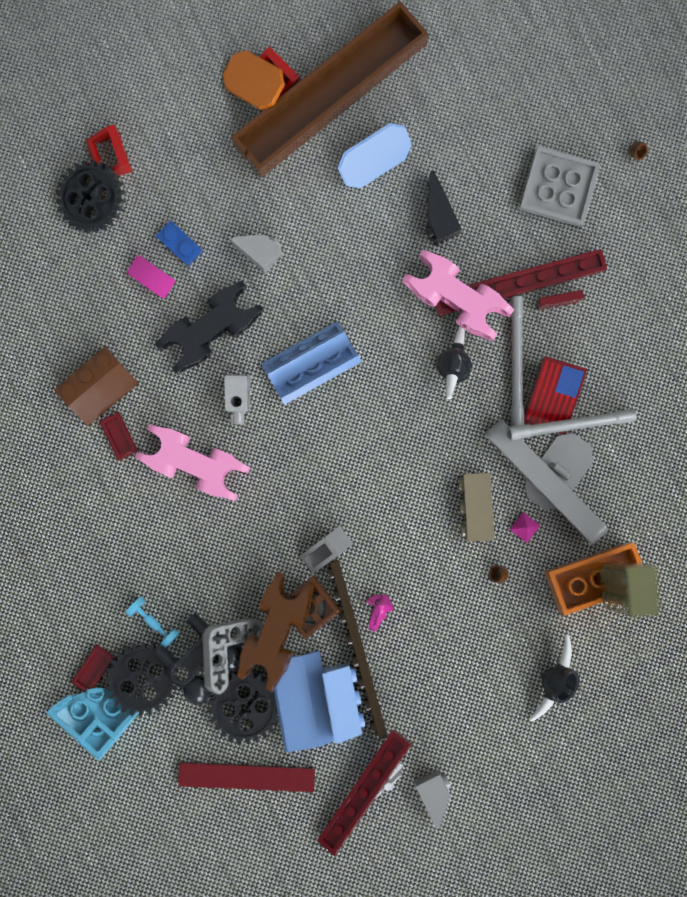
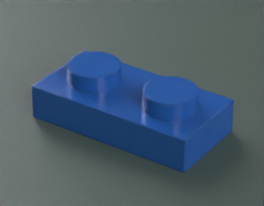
[156,220,203,267]

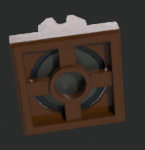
[288,575,341,640]

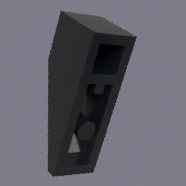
[426,170,462,245]

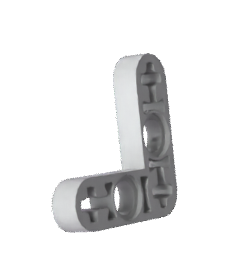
[203,618,263,694]

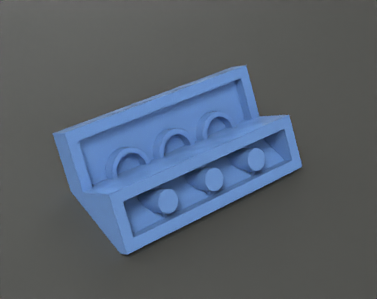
[261,321,362,405]
[274,651,334,752]

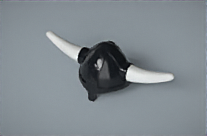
[435,326,472,399]
[529,634,580,721]

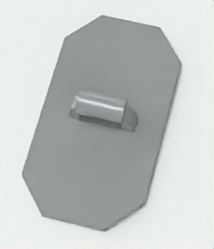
[525,433,593,510]

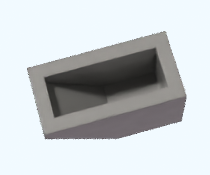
[231,235,282,274]
[300,526,353,574]
[414,770,451,829]

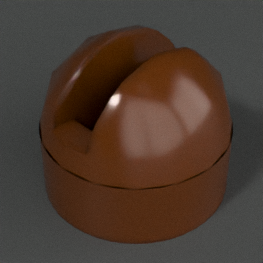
[628,141,648,160]
[489,565,509,583]

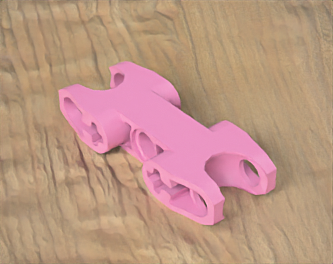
[402,249,514,342]
[135,424,250,501]

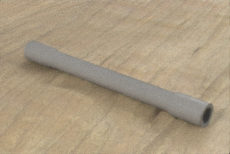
[510,296,524,427]
[507,409,637,441]

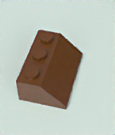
[54,347,139,426]

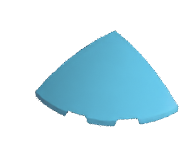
[46,688,138,761]

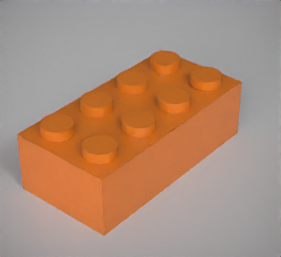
[544,542,642,616]

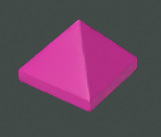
[509,512,540,543]

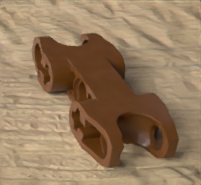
[237,571,314,692]

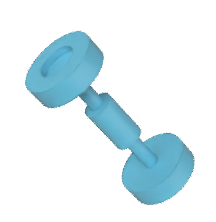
[125,596,180,648]

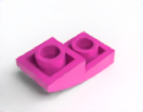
[126,255,176,299]

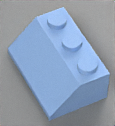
[323,663,365,744]

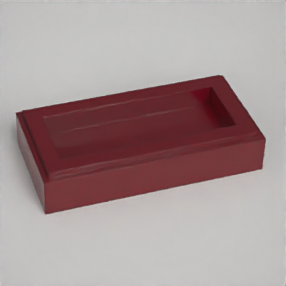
[536,290,584,311]
[99,412,139,461]
[70,644,116,692]

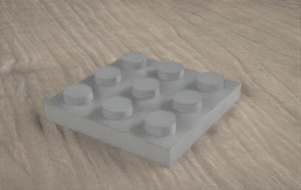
[519,146,600,227]

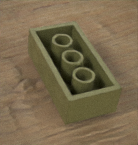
[600,562,660,617]

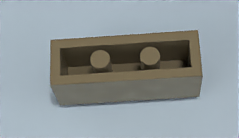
[458,473,495,542]

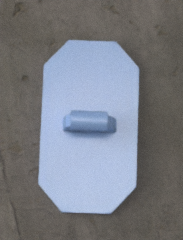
[337,123,412,188]

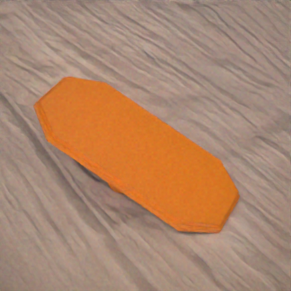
[223,50,285,110]

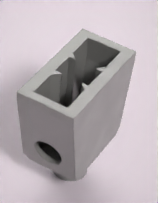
[225,374,251,424]

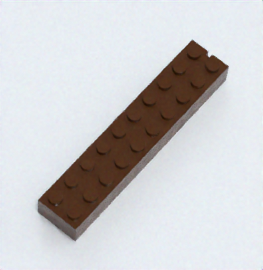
[231,1,428,178]

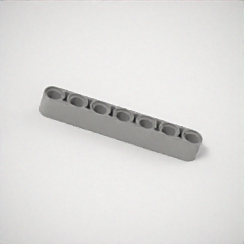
[484,419,609,545]

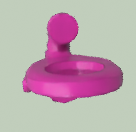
[366,594,394,631]

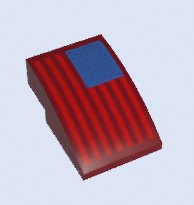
[524,356,587,435]

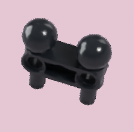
[153,612,242,705]

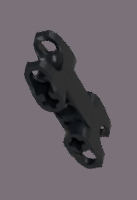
[155,281,264,375]

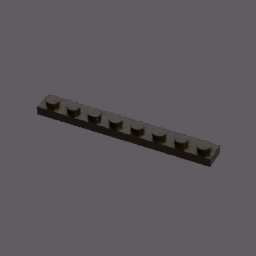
[327,560,388,740]

